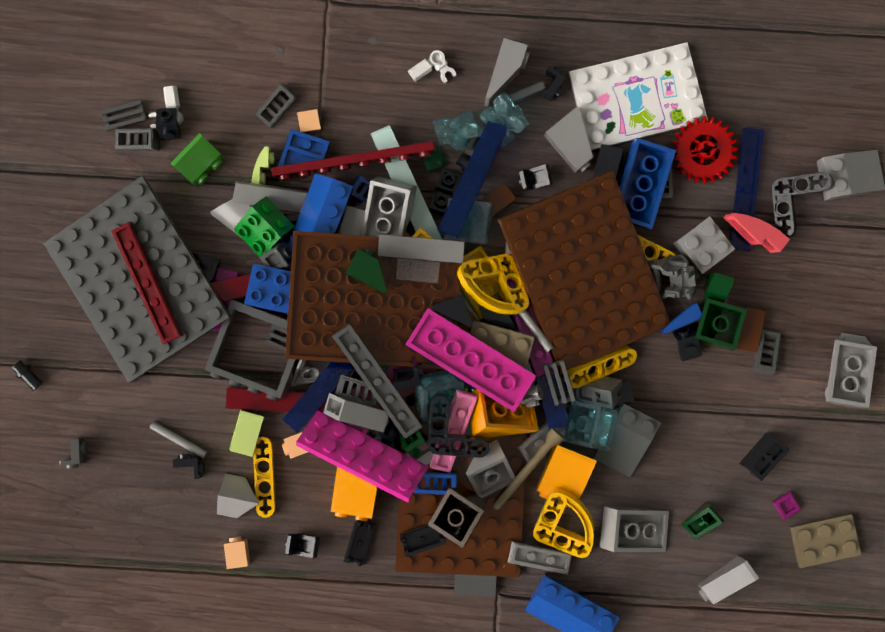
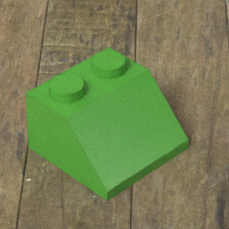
[170,133,224,186]

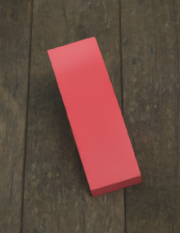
[723,213,790,253]

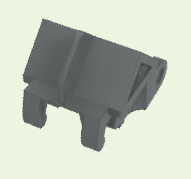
[649,254,699,300]

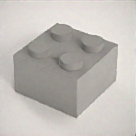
[673,216,735,275]

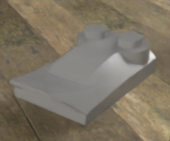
[825,333,877,409]

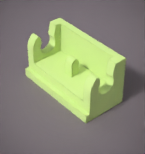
[229,409,264,457]

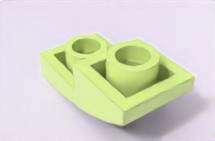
[251,147,275,185]

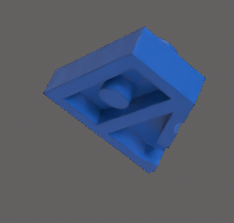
[278,129,330,167]

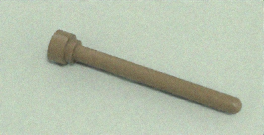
[493,427,565,510]

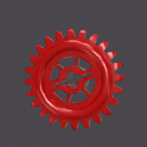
[672,116,739,184]

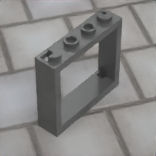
[205,300,299,402]

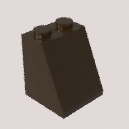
[428,487,486,548]

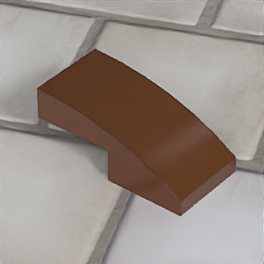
[471,182,516,225]
[736,305,766,353]

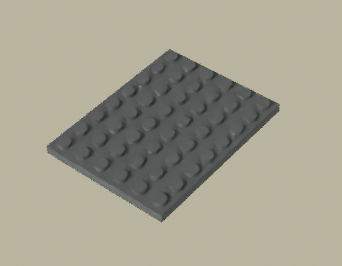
[43,176,231,383]

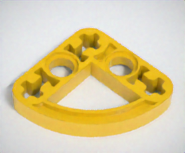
[457,254,529,315]
[533,488,594,558]

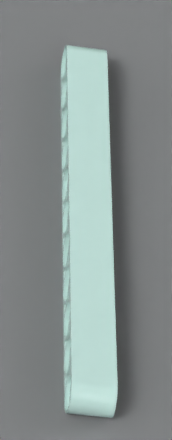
[370,125,480,334]

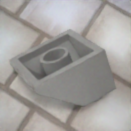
[466,440,515,498]

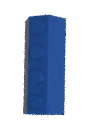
[618,138,676,230]
[287,174,354,253]
[524,573,620,632]

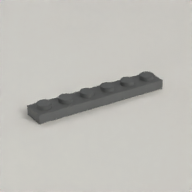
[332,323,422,438]

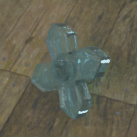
[480,92,529,147]
[432,111,480,150]

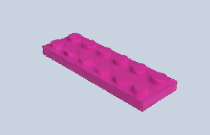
[405,308,536,412]
[296,410,429,503]

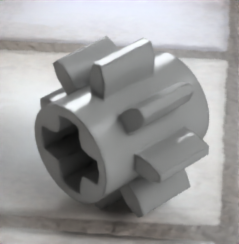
[520,381,543,408]

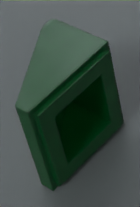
[422,146,447,173]

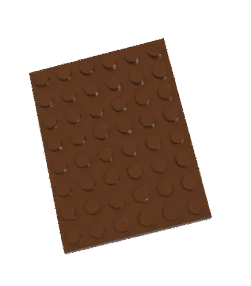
[498,170,670,375]
[285,231,462,369]
[395,405,527,577]

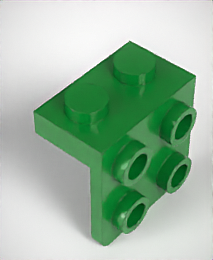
[234,196,295,257]

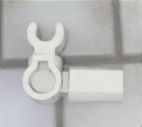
[408,50,456,83]
[149,86,184,129]

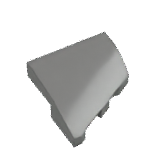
[210,199,251,237]

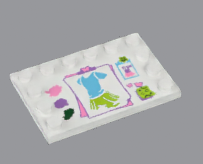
[568,42,708,151]

